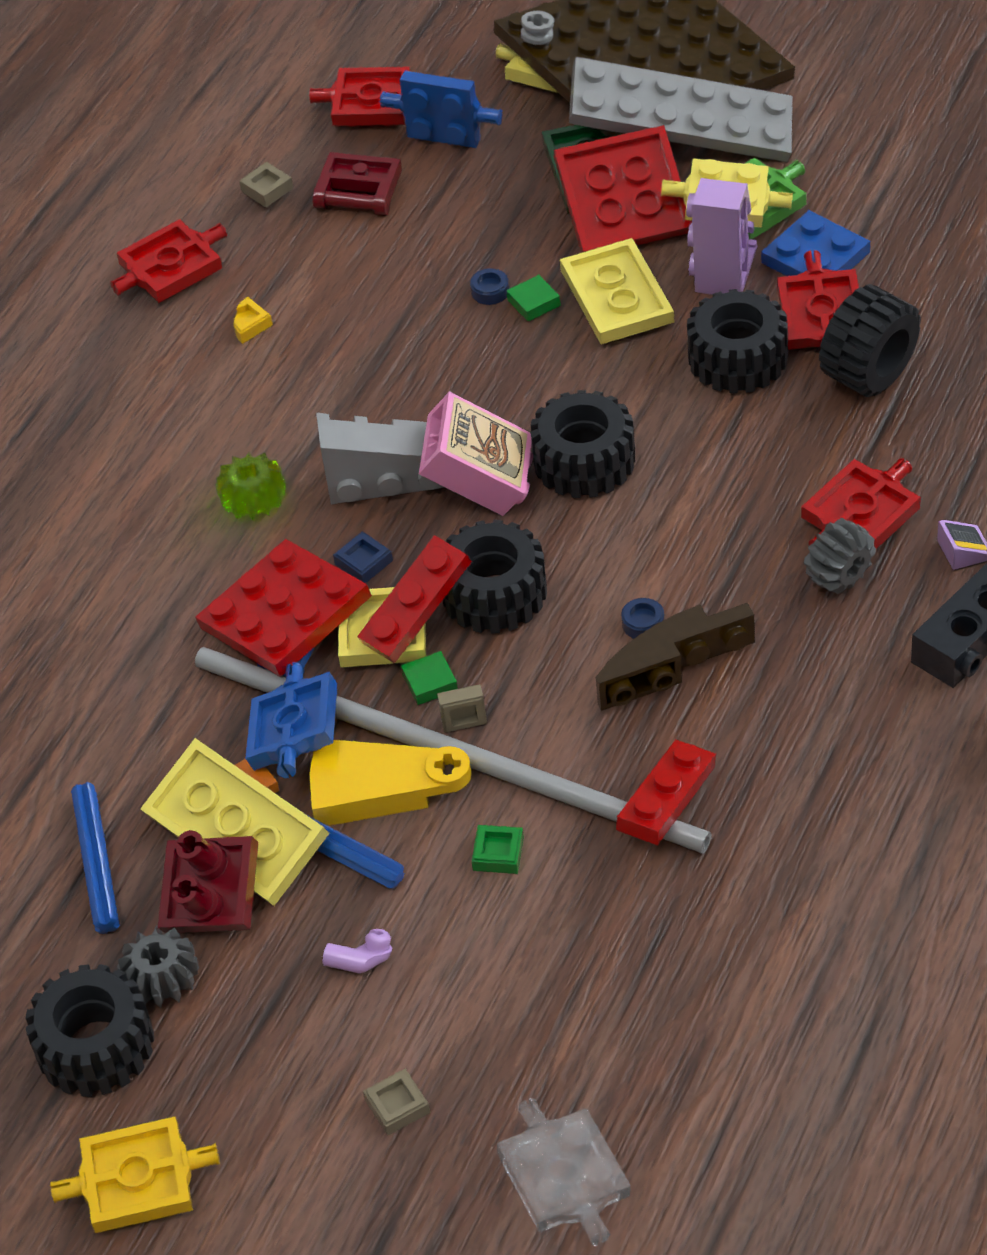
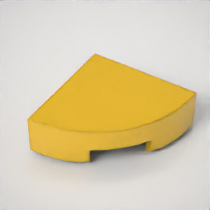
[234,297,273,344]

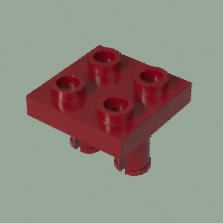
[158,830,259,933]

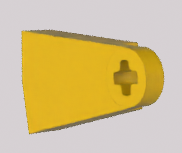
[309,740,471,826]

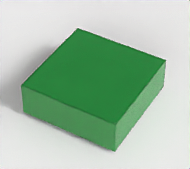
[506,275,561,321]
[401,651,458,705]
[471,825,524,874]

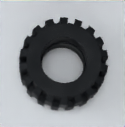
[819,284,921,397]
[687,289,788,394]
[530,390,635,498]
[442,520,547,633]
[25,964,154,1097]

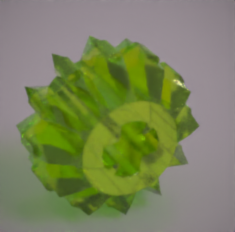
[215,451,286,520]

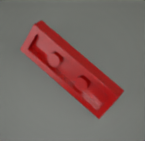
[357,535,472,664]
[616,739,716,846]

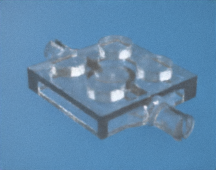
[497,1099,631,1245]

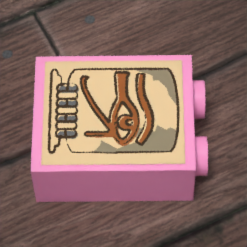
[419,391,533,516]

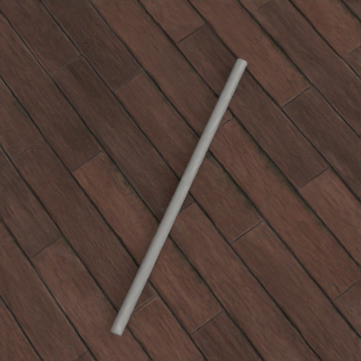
[195,647,711,854]

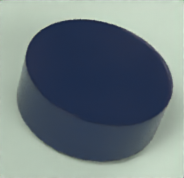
[470,268,509,305]
[621,598,665,639]

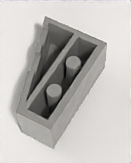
[316,413,444,504]

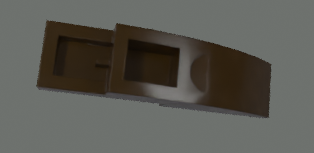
[596,603,755,711]

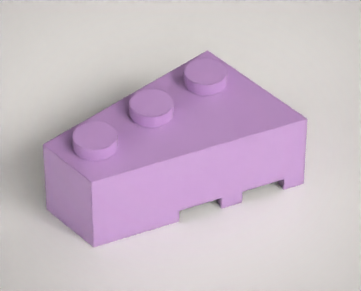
[686,178,757,294]

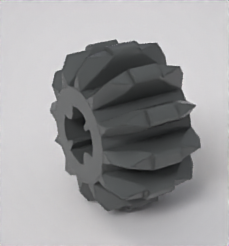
[804,518,876,594]
[117,926,199,1009]

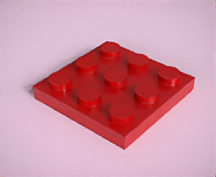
[554,125,692,253]
[195,539,372,677]

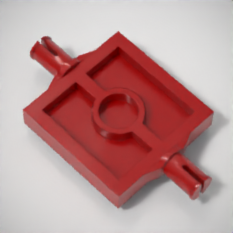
[309,67,410,126]
[110,219,227,303]
[777,250,859,350]
[801,458,921,549]

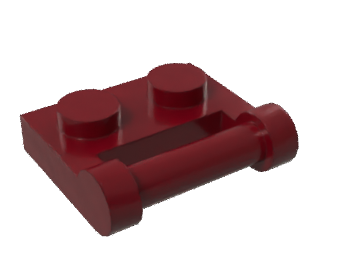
[313,152,402,215]

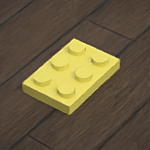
[560,238,674,344]

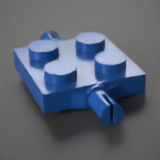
[380,71,503,148]
[245,662,338,778]

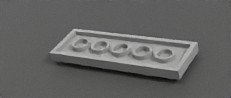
[569,57,792,162]

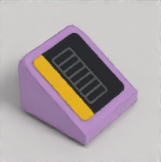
[937,520,987,570]

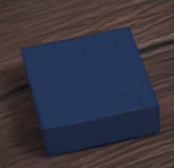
[333,531,393,583]

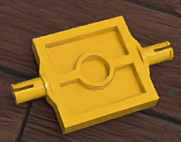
[50,1116,220,1233]

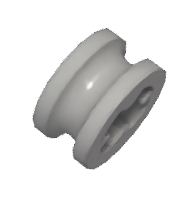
[521,11,554,45]

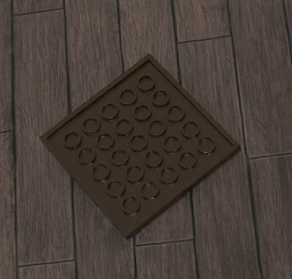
[494,0,795,138]

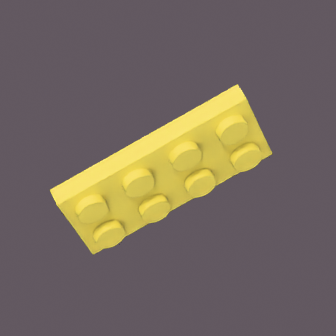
[140,738,330,906]

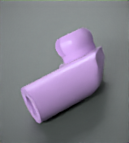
[323,929,392,973]

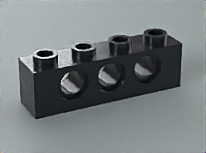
[911,563,987,688]

